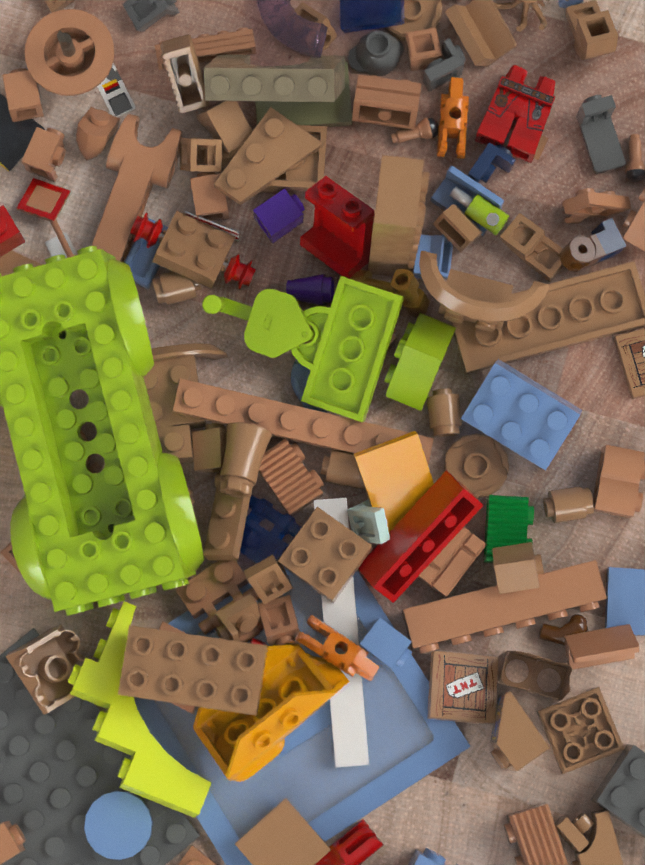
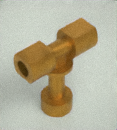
[350,269,430,317]

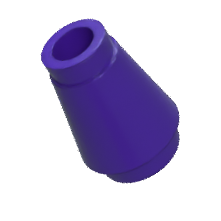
[286,274,334,306]

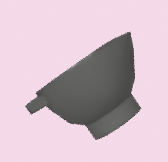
[348,31,404,76]

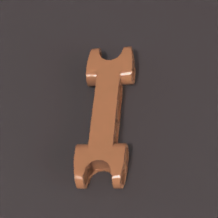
[91,114,183,262]

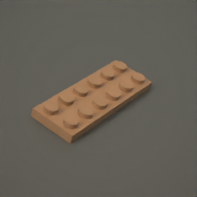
[450,261,645,375]

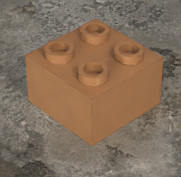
[278,506,372,603]

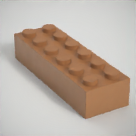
[368,155,430,277]

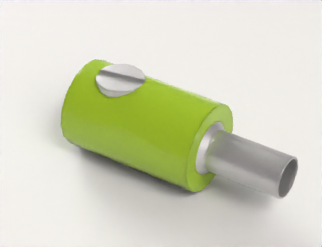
[450,187,510,236]

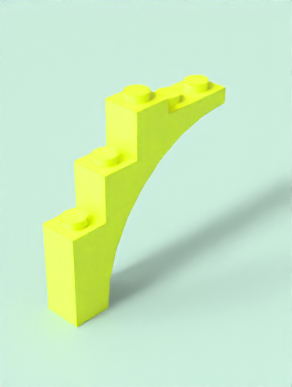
[67,601,212,818]

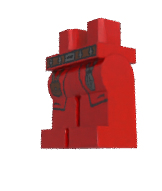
[475,65,556,163]

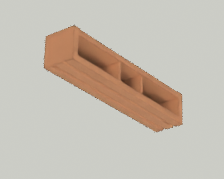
[155,27,256,70]

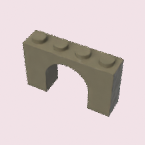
[204,55,345,102]

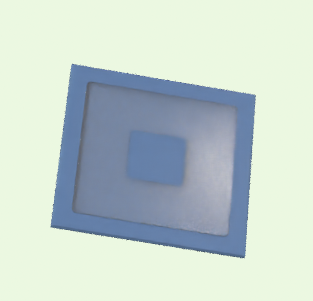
[134,548,471,865]

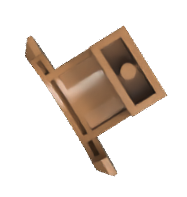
[419,251,550,332]
[144,343,228,429]

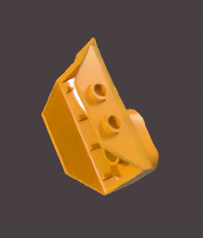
[193,644,350,782]

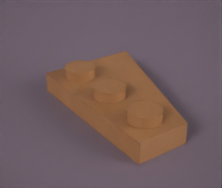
[214,107,323,205]

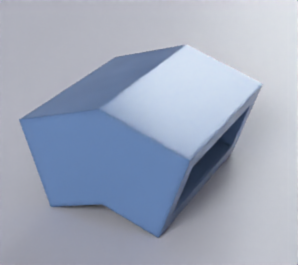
[413,234,453,279]

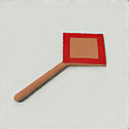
[17,178,74,258]

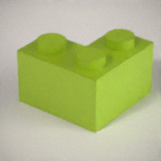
[384,313,456,411]

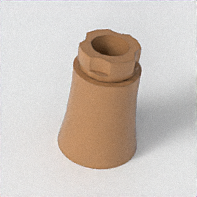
[219,422,272,498]

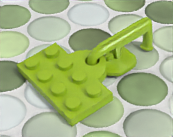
[202,276,405,422]

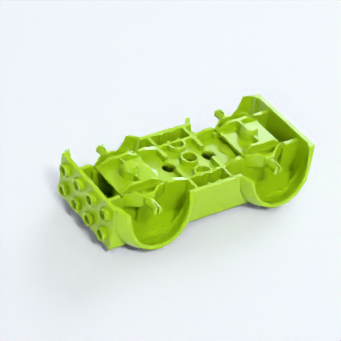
[0,246,204,616]

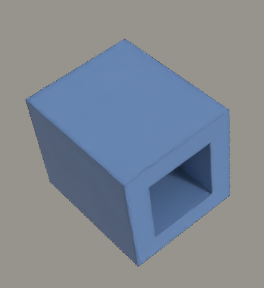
[359,617,412,670]

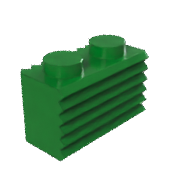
[483,495,534,564]

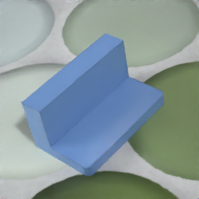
[430,166,504,236]

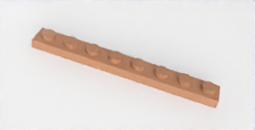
[172,378,434,465]

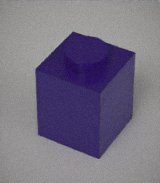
[253,188,305,244]

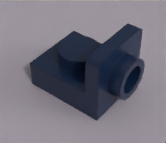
[467,142,516,183]

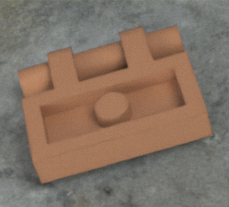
[175,560,259,635]

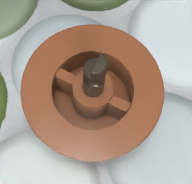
[25,9,115,96]

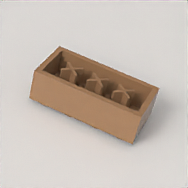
[118,625,268,716]

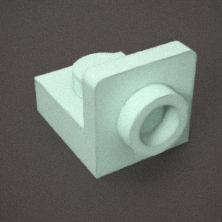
[347,499,390,544]

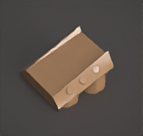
[6,624,85,715]

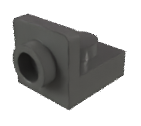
[123,0,179,32]
[423,38,466,92]

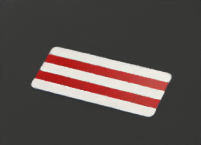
[185,211,239,241]

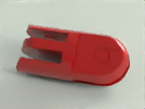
[315,819,383,865]

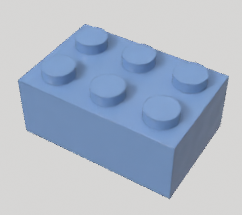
[461,359,582,471]

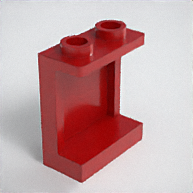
[300,176,375,278]

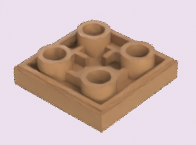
[536,687,625,774]
[235,798,331,865]

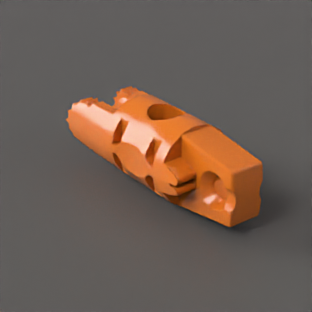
[437,77,469,159]
[295,615,379,681]

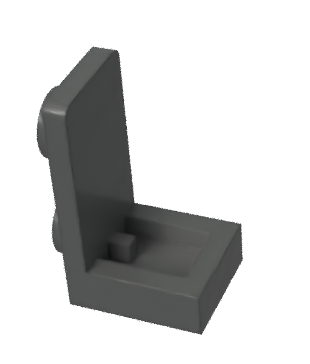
[576,95,626,174]

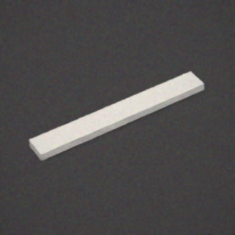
[314,498,369,768]

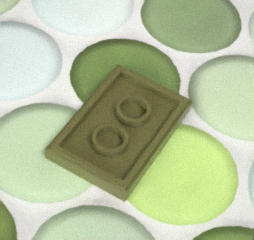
[255,61,352,127]

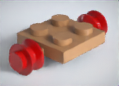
[130,211,256,290]

